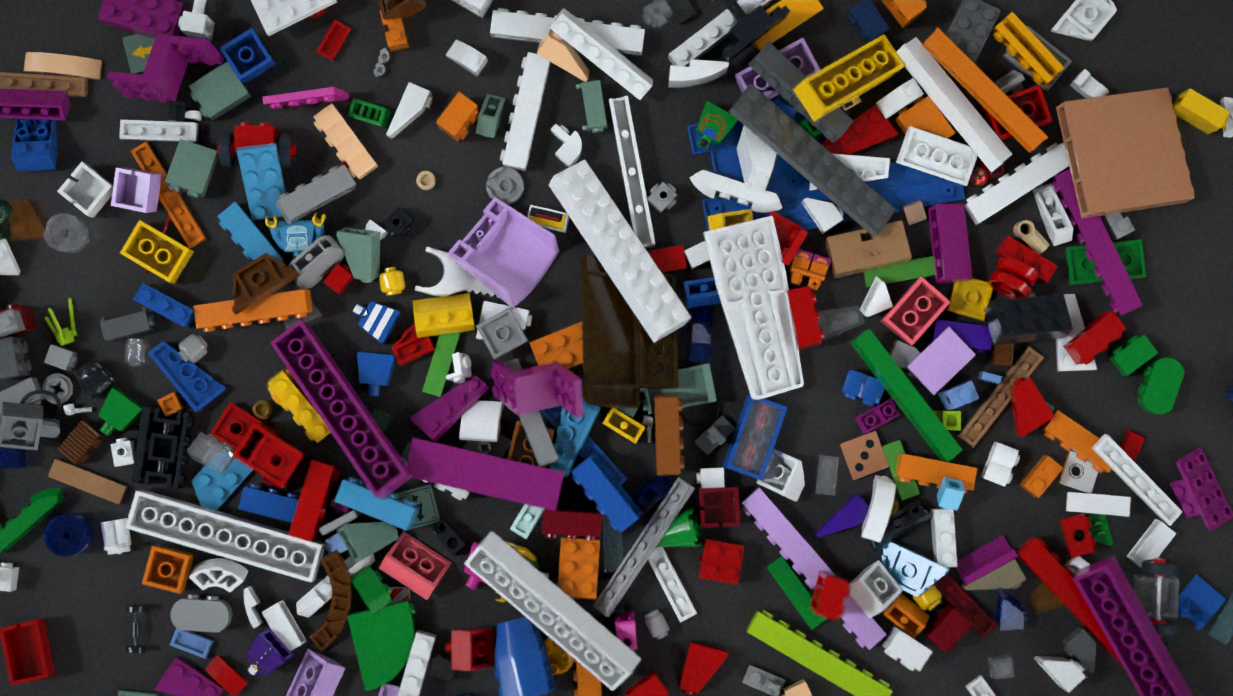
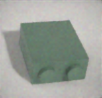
[189,61,252,121]
[165,139,219,198]

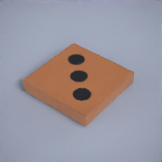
[839,431,889,480]

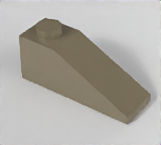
[961,559,1026,590]

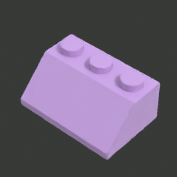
[286,649,345,696]

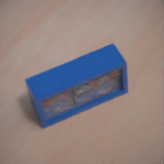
[722,394,788,480]

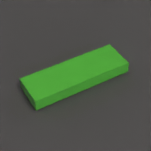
[882,440,920,500]

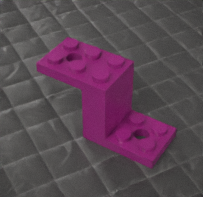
[107,34,224,103]
[491,360,583,418]

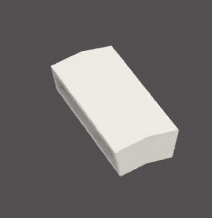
[1126,519,1176,568]
[261,600,307,651]

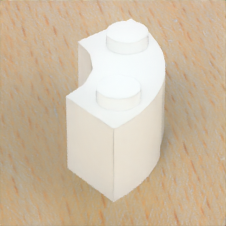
[189,558,248,592]

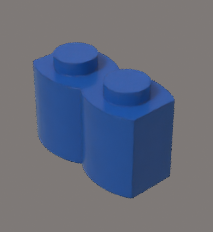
[841,369,884,407]

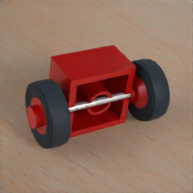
[218,122,297,168]

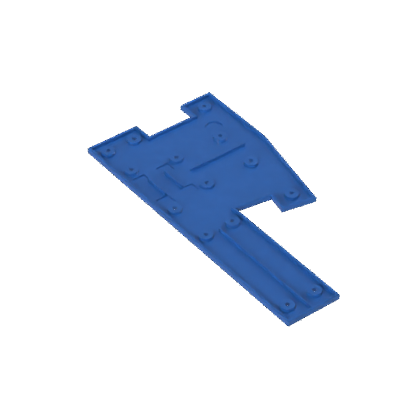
[687,111,966,231]

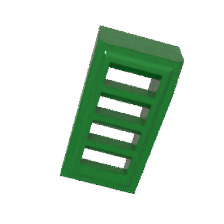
[347,98,392,129]

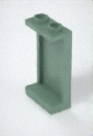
[640,363,717,414]

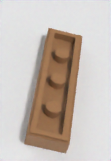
[48,458,128,504]

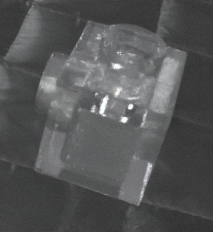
[642,0,673,28]

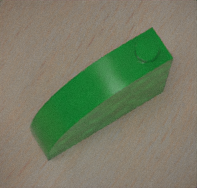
[347,599,416,691]

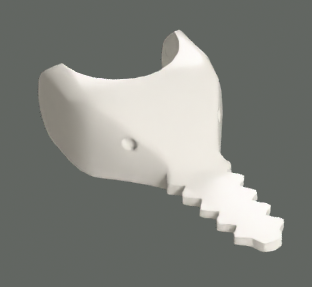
[415,247,499,298]

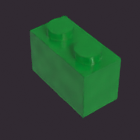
[1109,334,1158,376]
[350,566,392,614]

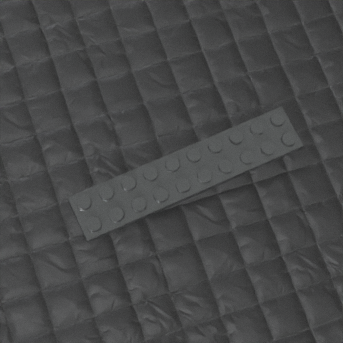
[729,84,896,237]

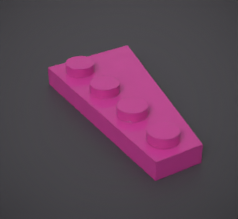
[263,87,349,109]

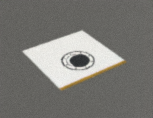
[1059,451,1098,494]

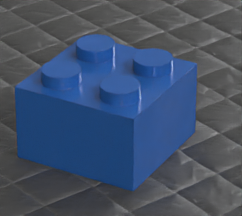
[219,28,276,84]

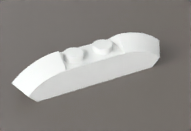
[690,170,782,213]
[296,554,375,618]

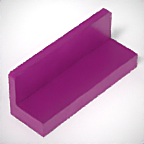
[955,535,1018,585]

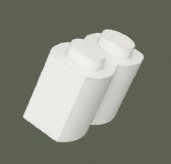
[981,442,1020,487]

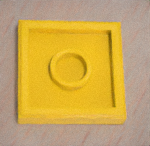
[946,278,993,321]

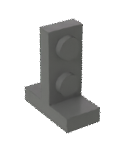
[694,415,735,455]

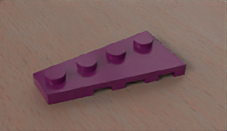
[409,374,489,443]

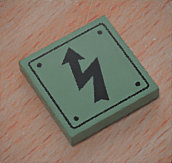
[396,484,441,531]

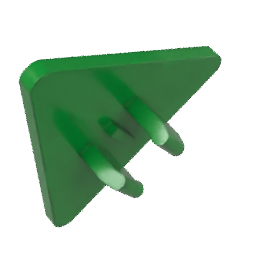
[1074,513,1113,546]

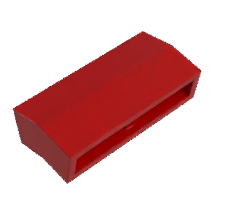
[647,245,687,273]

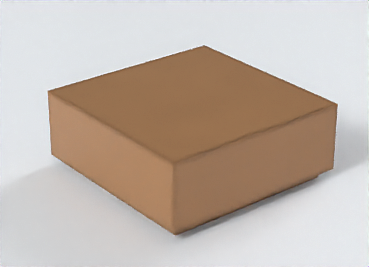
[902,200,927,225]

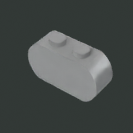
[288,235,344,289]
[171,594,233,633]

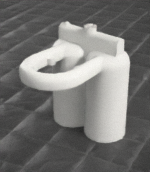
[101,518,132,555]

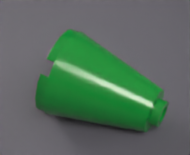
[656,509,703,547]

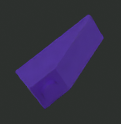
[814,494,869,537]

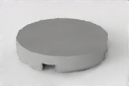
[486,167,524,205]

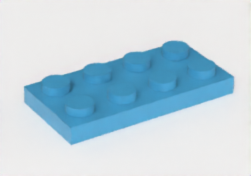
[237,143,286,220]

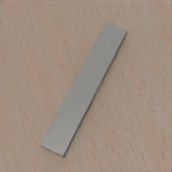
[504,358,558,467]

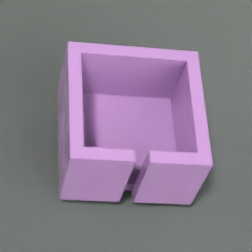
[111,167,162,213]

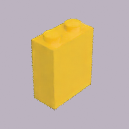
[1173,88,1230,134]

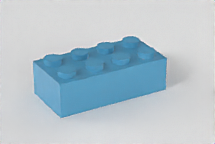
[335,477,420,530]

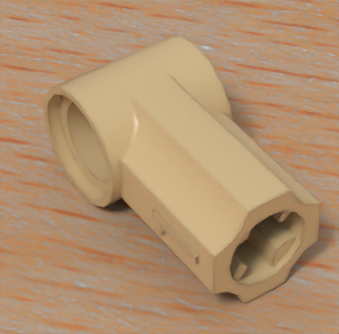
[1013,220,1050,255]

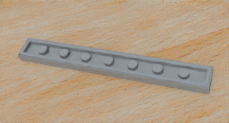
[593,477,695,617]

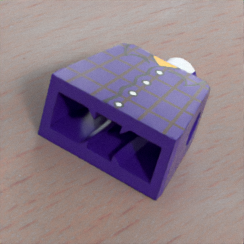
[246,628,294,676]

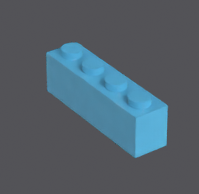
[217,202,287,264]

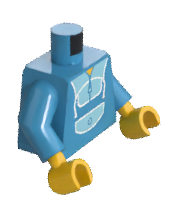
[265,213,326,259]

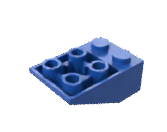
[11,119,58,171]

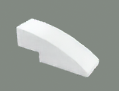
[1066,492,1131,517]

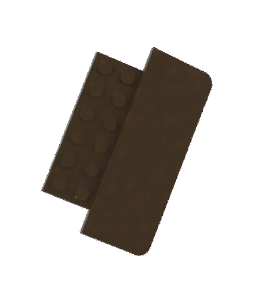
[581,253,679,409]

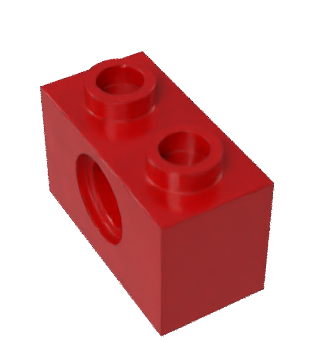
[1059,513,1096,558]

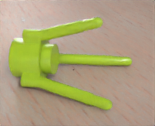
[44,298,77,346]

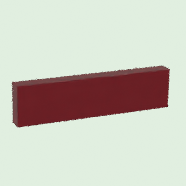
[934,573,997,638]

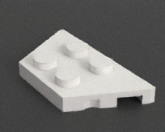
[1051,0,1117,41]

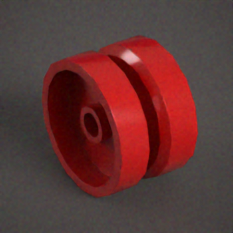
[988,257,1039,299]

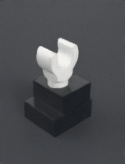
[168,103,202,122]

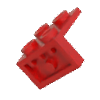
[768,211,808,266]

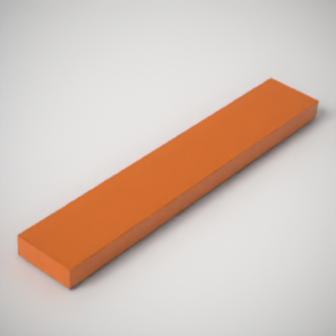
[130,141,207,249]

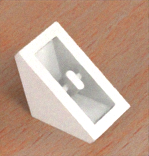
[860,276,893,317]

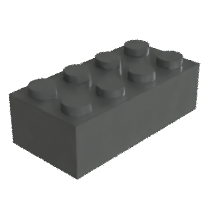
[933,0,1001,79]

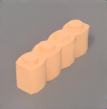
[313,103,378,180]

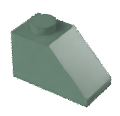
[476,94,506,138]

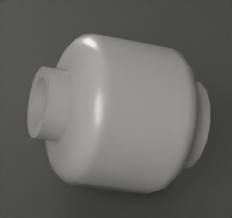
[178,334,208,363]

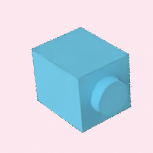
[937,477,965,510]

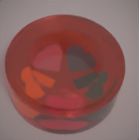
[969,167,989,187]

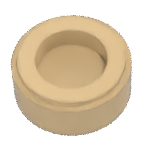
[416,171,436,191]

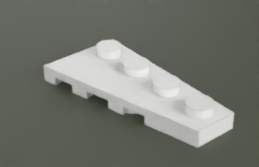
[1056,294,1097,371]

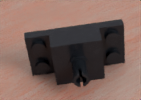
[721,1,790,62]

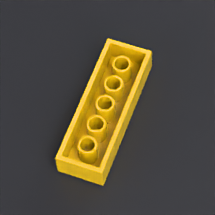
[793,35,905,122]

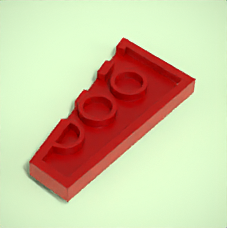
[821,105,899,155]

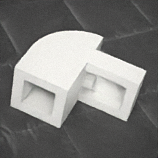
[551,124,582,167]

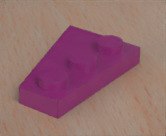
[154,657,224,696]

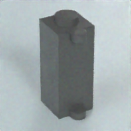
[100,306,155,341]

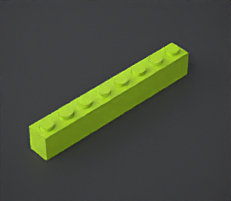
[746,610,893,696]

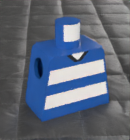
[353,301,402,344]

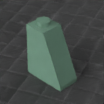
[337,227,380,283]
[336,522,399,564]

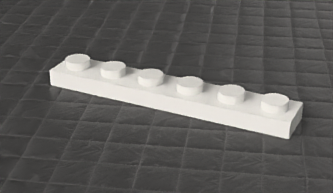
[1092,434,1182,526]

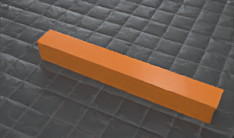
[922,28,1048,153]

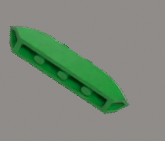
[0,488,63,554]

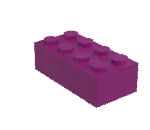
[98,0,187,39]

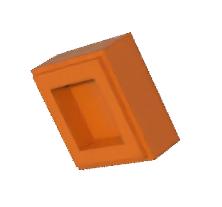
[157,392,184,417]

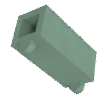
[576,80,607,133]

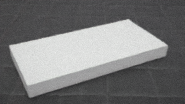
[896,126,978,186]

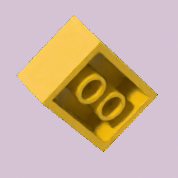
[120,220,194,284]

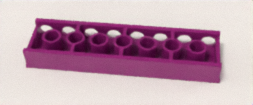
[406,438,565,511]

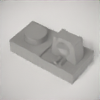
[994,70,1025,94]
[742,664,785,696]

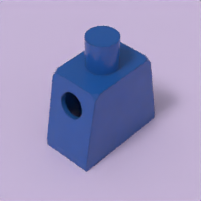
[357,352,396,396]

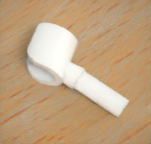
[63,403,92,416]
[642,415,653,443]

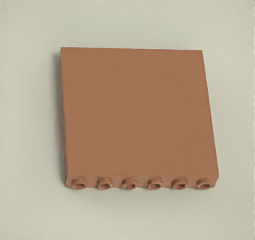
[1056,88,1195,219]

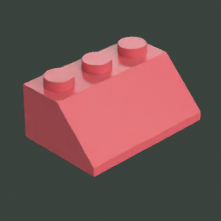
[379,532,452,600]

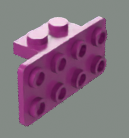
[1170,448,1233,531]

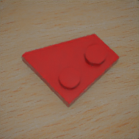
[392,322,435,366]

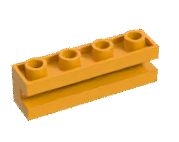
[992,12,1064,87]

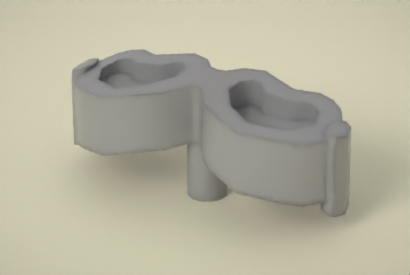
[373,48,390,77]

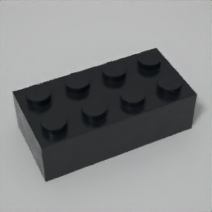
[984,294,1073,345]

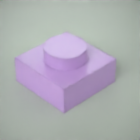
[378,683,401,696]

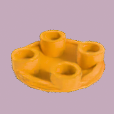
[544,637,574,675]

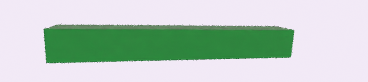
[849,329,962,462]

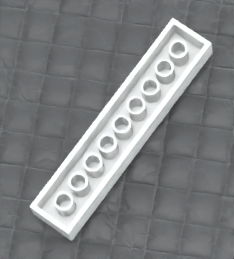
[549,160,691,343]
[125,489,326,583]
[464,531,641,691]

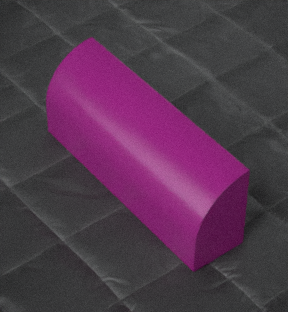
[928,204,973,283]

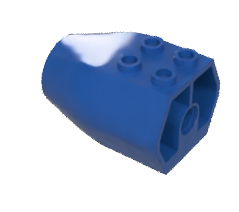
[494,617,556,696]

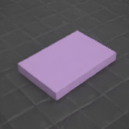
[907,327,976,395]

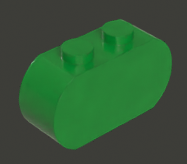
[1137,358,1185,414]

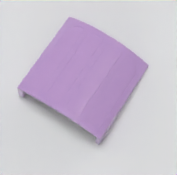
[447,197,559,308]

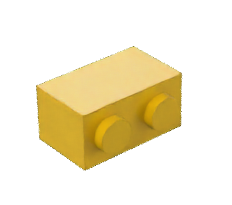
[603,407,645,444]

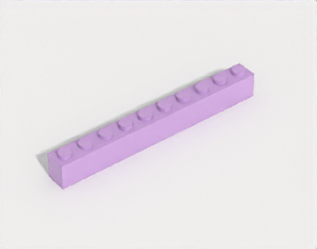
[741,487,887,650]

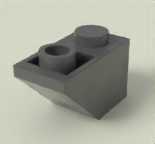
[1062,627,1096,674]

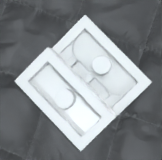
[459,400,504,442]

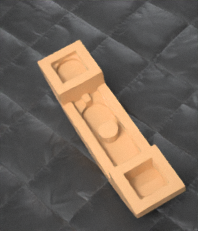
[24,52,102,80]

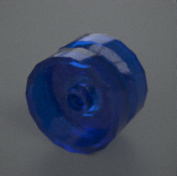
[44,513,94,557]

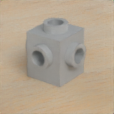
[647,182,677,213]

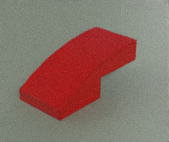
[205,655,249,696]

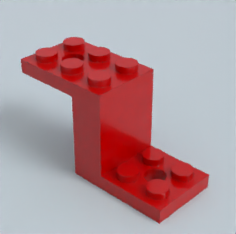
[209,402,304,488]

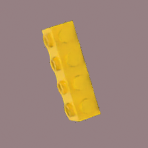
[268,368,331,443]

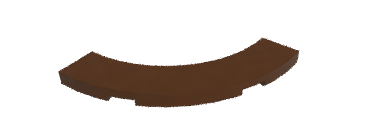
[309,549,352,652]

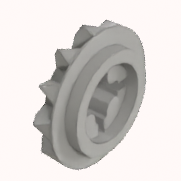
[42,373,73,404]

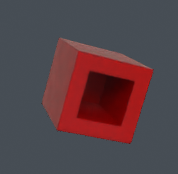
[323,264,354,295]

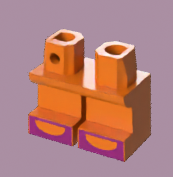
[789,249,831,291]

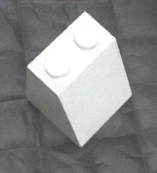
[737,125,777,193]

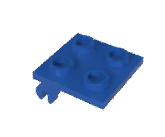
[1171,574,1226,630]

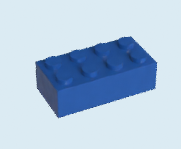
[572,453,643,533]

